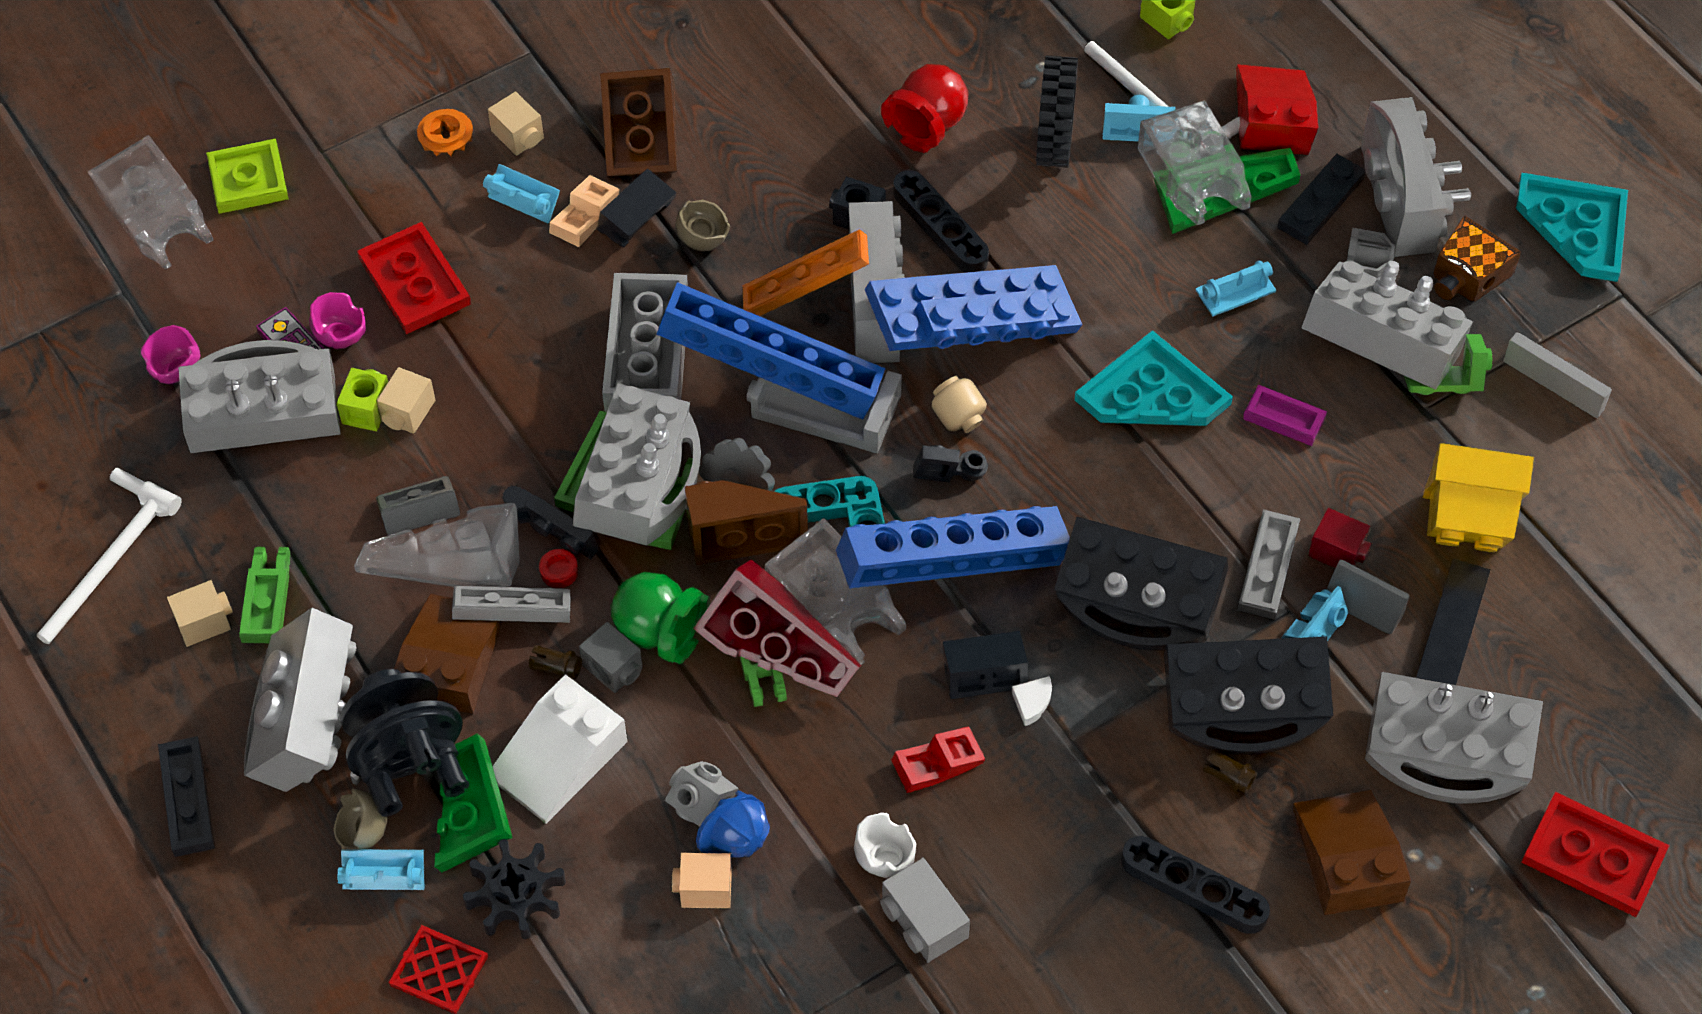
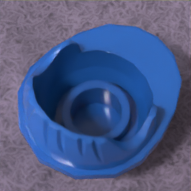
[696,790,770,858]

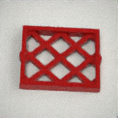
[389,925,488,1014]

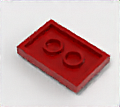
[357,222,471,334]
[1521,792,1670,917]

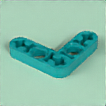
[774,476,885,527]

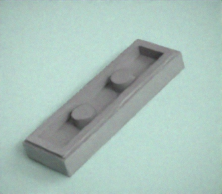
[1503,332,1612,418]
[1237,509,1300,620]
[452,586,570,623]

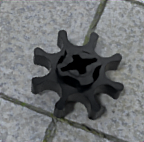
[463,839,566,939]

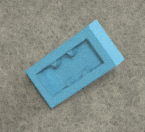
[1103,95,1175,143]

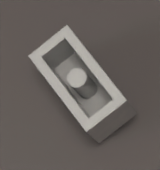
[880,857,970,963]

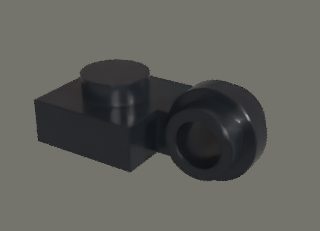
[913,445,988,483]

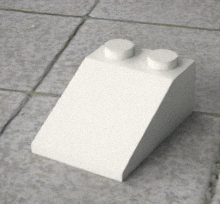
[493,674,627,824]

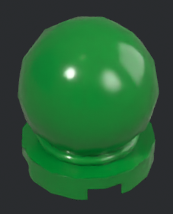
[610,572,711,664]

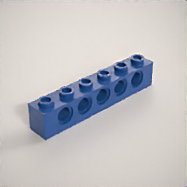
[656,282,885,420]
[836,506,1070,589]

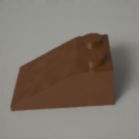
[600,68,677,177]
[684,480,808,565]
[394,594,502,714]
[1292,790,1411,915]

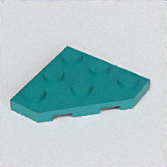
[1516,173,1628,282]
[1074,330,1233,426]

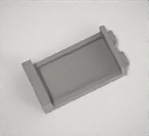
[747,371,902,454]

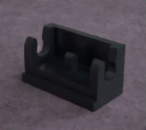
[597,168,677,247]
[943,631,1028,699]

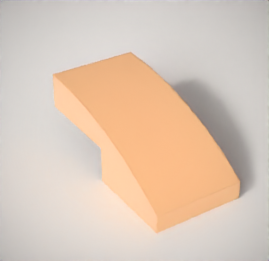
[549,175,619,247]

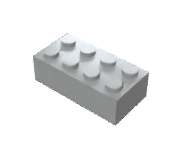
[849,201,905,363]
[602,273,688,413]

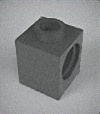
[579,622,643,693]

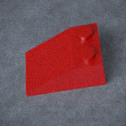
[1236,64,1318,155]

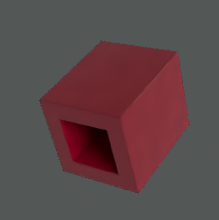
[1308,508,1372,568]

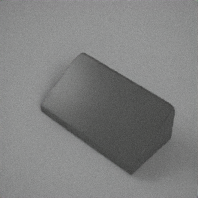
[376,476,460,535]
[1326,559,1410,634]

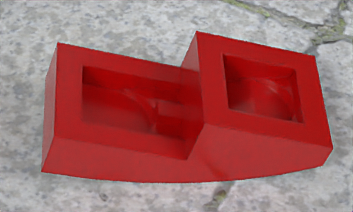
[891,726,985,793]

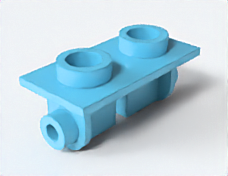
[483,164,560,223]
[1195,260,1276,317]
[1281,586,1348,641]
[337,849,425,890]

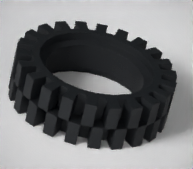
[1036,55,1078,168]

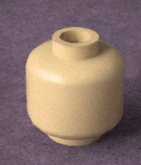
[932,376,987,433]

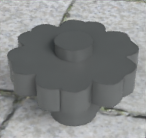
[699,438,775,491]

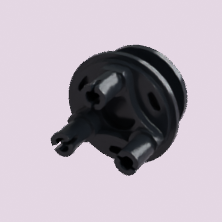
[340,669,469,817]

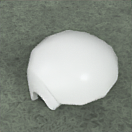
[854,813,916,878]

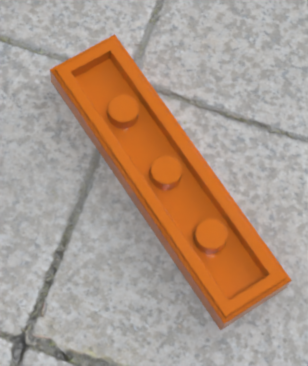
[742,229,869,316]

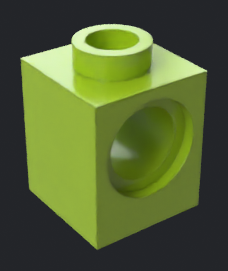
[1140,0,1195,40]
[337,368,388,432]

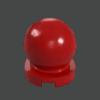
[881,64,968,153]

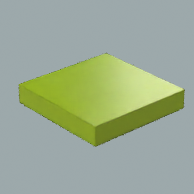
[206,139,289,214]

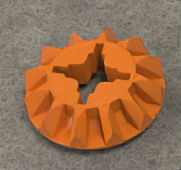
[417,109,473,157]

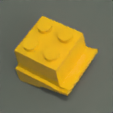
[1423,443,1534,552]

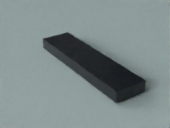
[1416,558,1491,685]

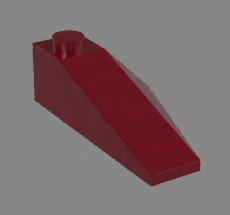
[693,560,861,697]

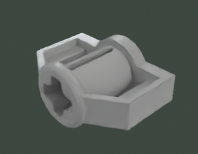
[1346,228,1396,278]

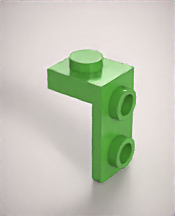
[1404,334,1492,395]

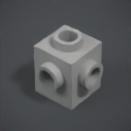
[665,761,738,827]

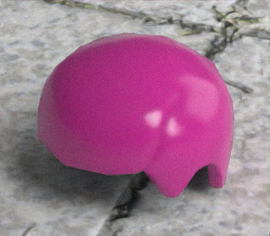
[309,292,366,349]
[141,325,201,384]

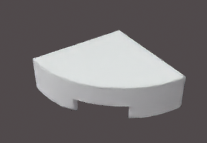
[1012,676,1052,726]

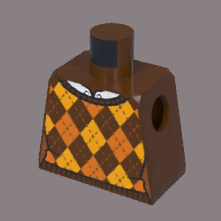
[1433,216,1521,301]

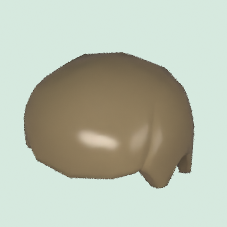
[675,199,730,251]
[333,788,387,849]

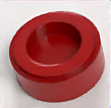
[539,549,578,588]

